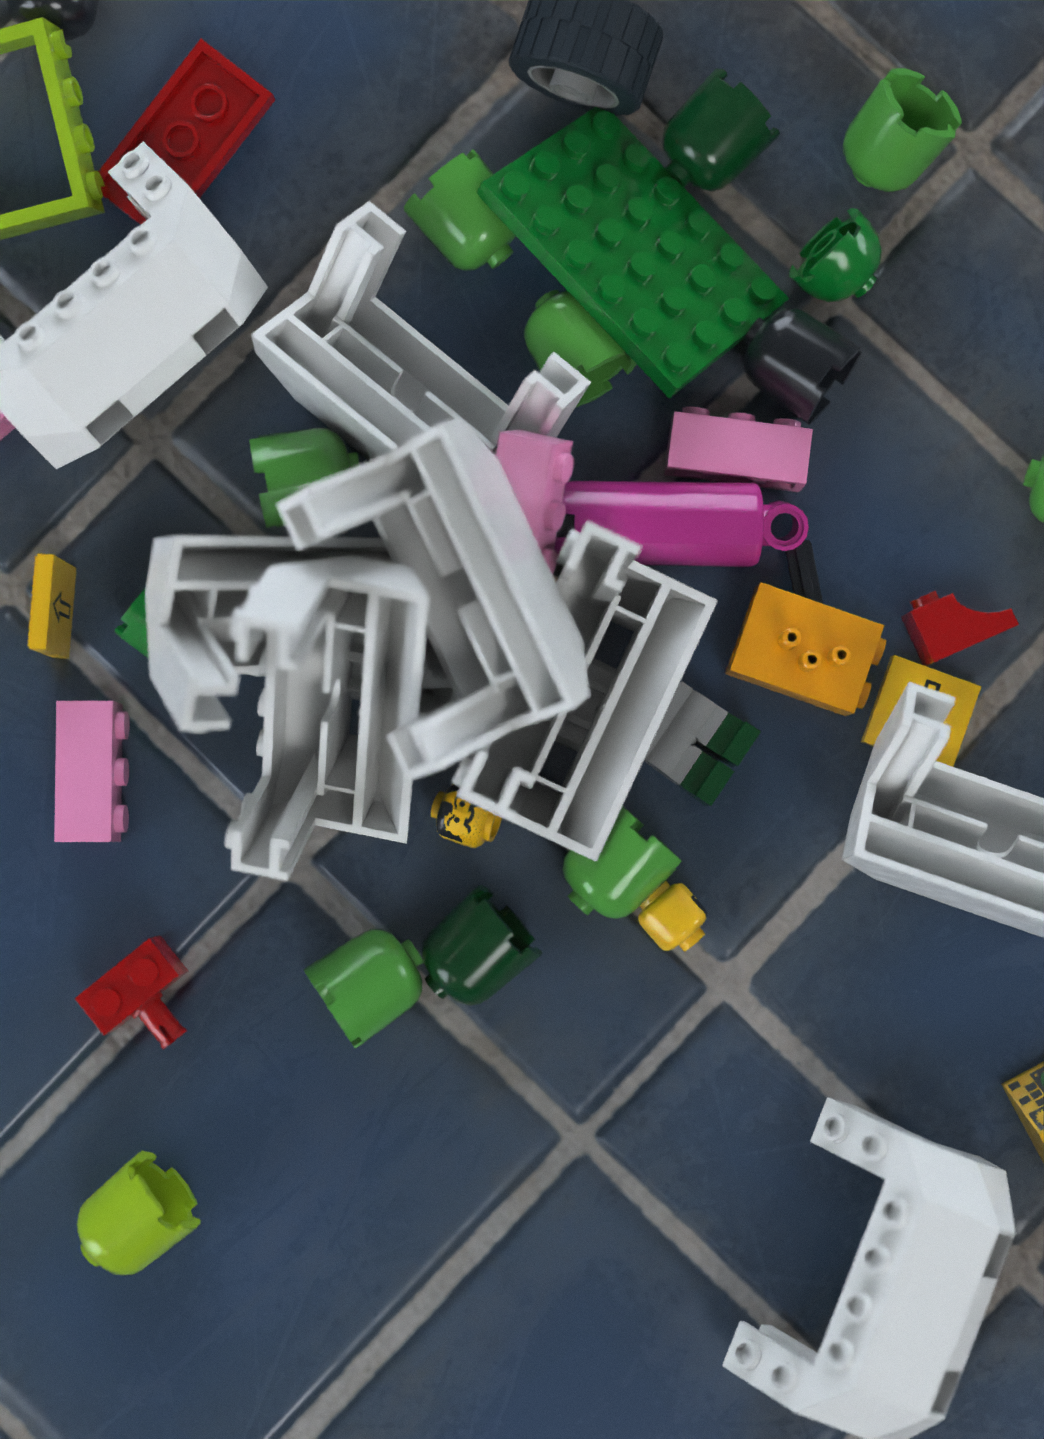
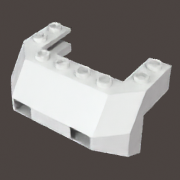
[0,142,268,469]
[251,201,591,461]
[276,418,590,781]
[452,521,718,861]
[145,536,457,733]
[225,556,429,881]
[842,682,1044,938]
[722,1097,1016,1439]

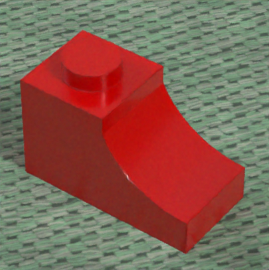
[901,591,1019,666]

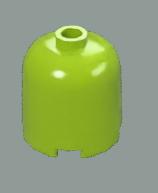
[77,1151,201,1275]

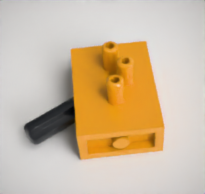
[725,540,887,716]

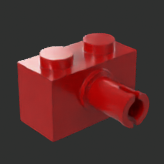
[74,935,188,1050]

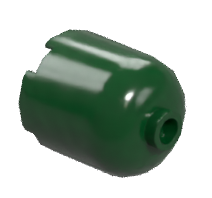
[662,68,780,192]
[421,884,542,1006]

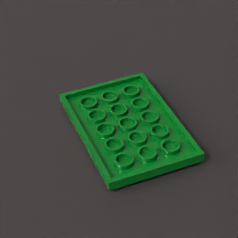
[476,107,789,398]

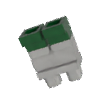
[643,681,761,806]

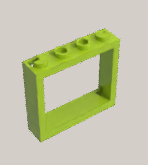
[0,17,105,240]

